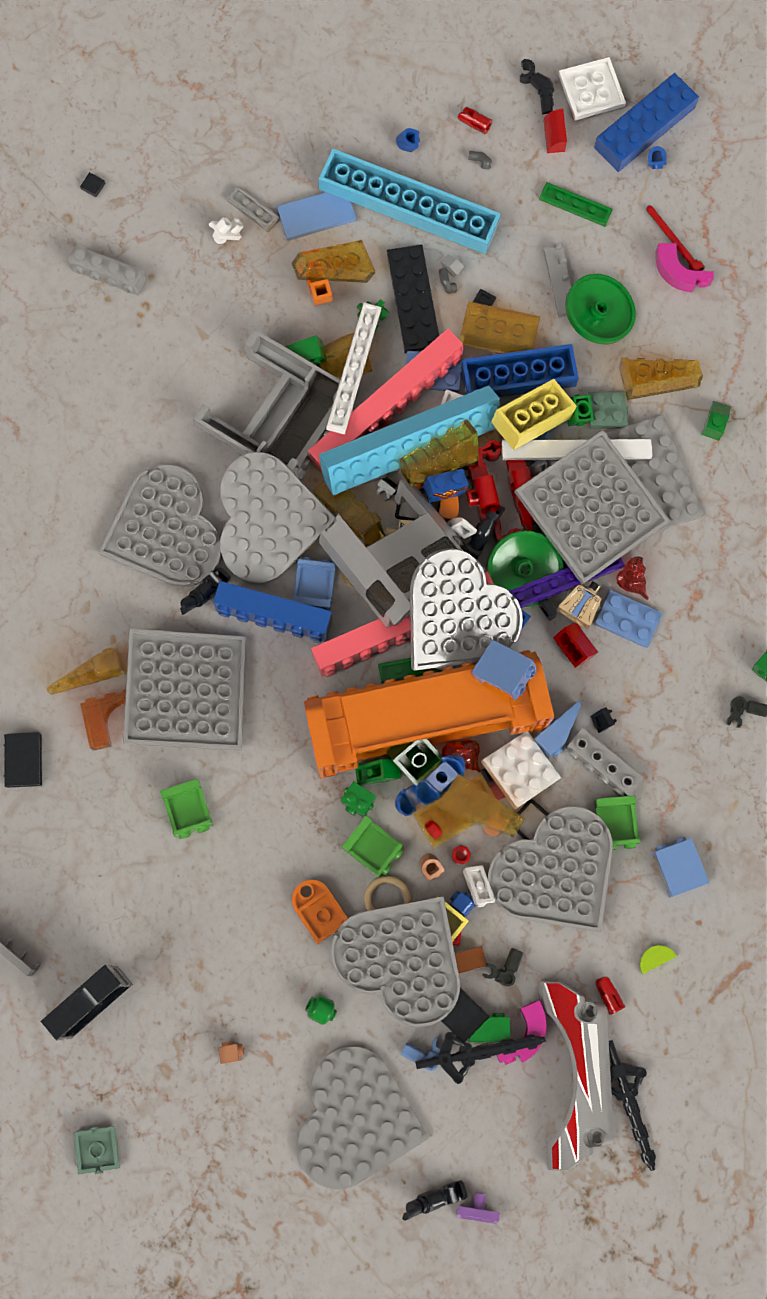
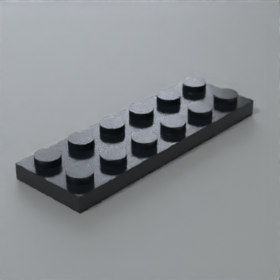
[387,244,439,353]

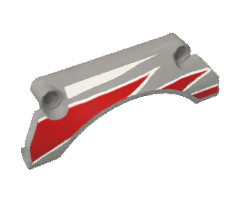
[539,981,614,1171]

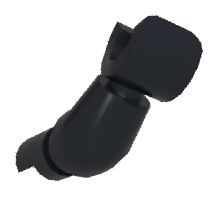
[519,59,554,115]
[463,506,505,560]
[180,567,231,615]
[402,1180,468,1221]

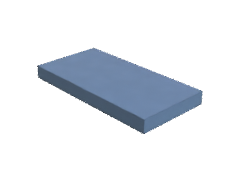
[277,192,356,241]

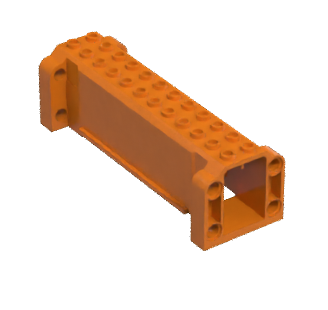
[303,650,555,779]

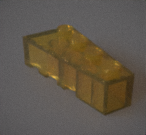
[291,240,376,283]
[619,357,703,400]
[400,419,479,486]
[313,480,385,548]
[436,774,525,838]

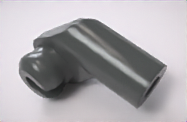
[468,151,492,169]
[438,268,457,294]

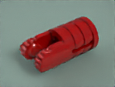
[457,107,492,135]
[595,976,626,1015]

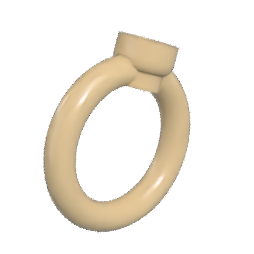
[364,876,411,911]

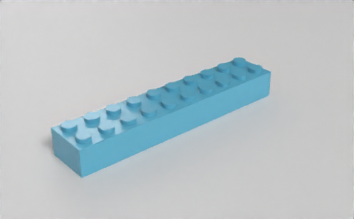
[319,149,501,254]
[319,386,500,495]

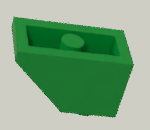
[284,335,327,366]
[701,401,731,441]
[355,759,401,786]
[468,1013,510,1042]

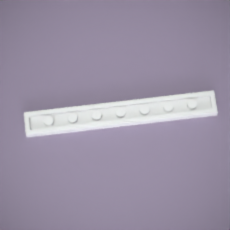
[326,303,382,435]
[501,439,652,460]

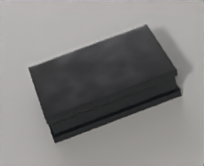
[3,732,42,788]
[441,987,489,1042]

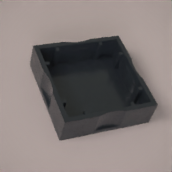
[40,964,133,1041]

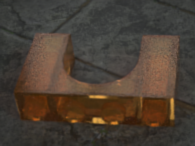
[80,689,126,751]

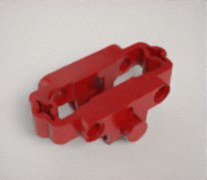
[466,440,537,543]

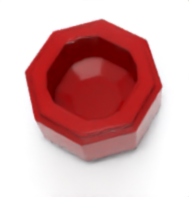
[424,820,442,840]
[451,845,471,865]

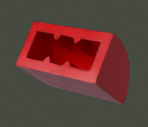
[543,109,567,153]
[553,623,599,668]

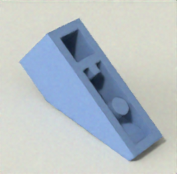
[534,701,581,758]

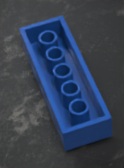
[594,72,699,172]
[461,344,579,398]
[213,581,332,643]

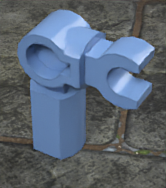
[401,1038,441,1071]

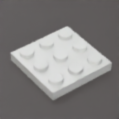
[558,57,626,120]
[481,732,561,810]

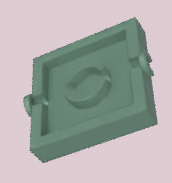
[588,391,628,429]
[74,1126,120,1175]

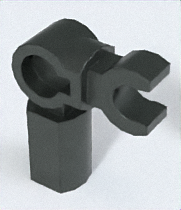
[726,696,767,728]
[482,948,524,987]

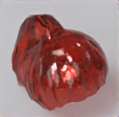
[616,556,649,600]
[441,739,480,773]

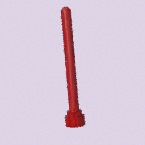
[646,205,705,271]

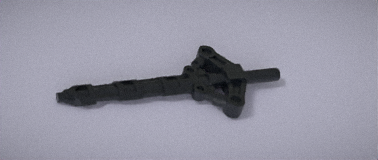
[415,1032,546,1084]
[609,1040,656,1171]

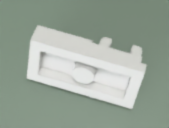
[463,865,495,908]

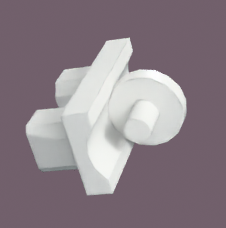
[209,217,243,244]

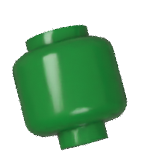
[305,994,337,1025]

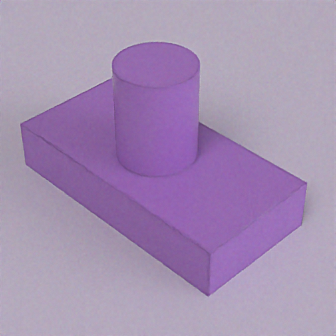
[456,1194,500,1224]

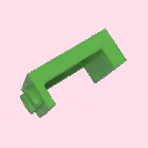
[160,779,213,839]
[594,795,641,850]
[342,816,404,877]

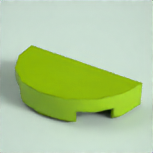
[639,945,677,975]

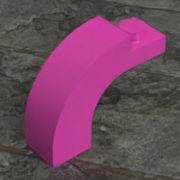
[655,243,714,292]
[496,1000,546,1065]

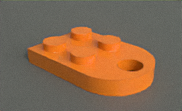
[292,880,348,944]

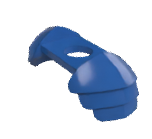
[415,755,465,805]
[395,772,453,816]

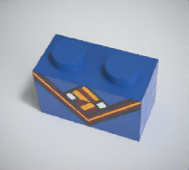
[423,469,469,503]

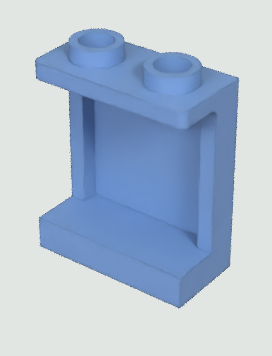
[292,557,336,611]
[471,640,536,700]
[652,837,709,898]

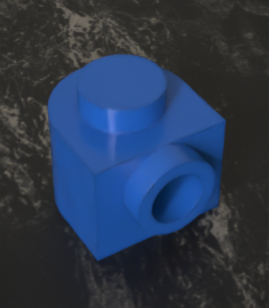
[396,128,420,152]
[648,146,667,169]
[450,890,475,917]

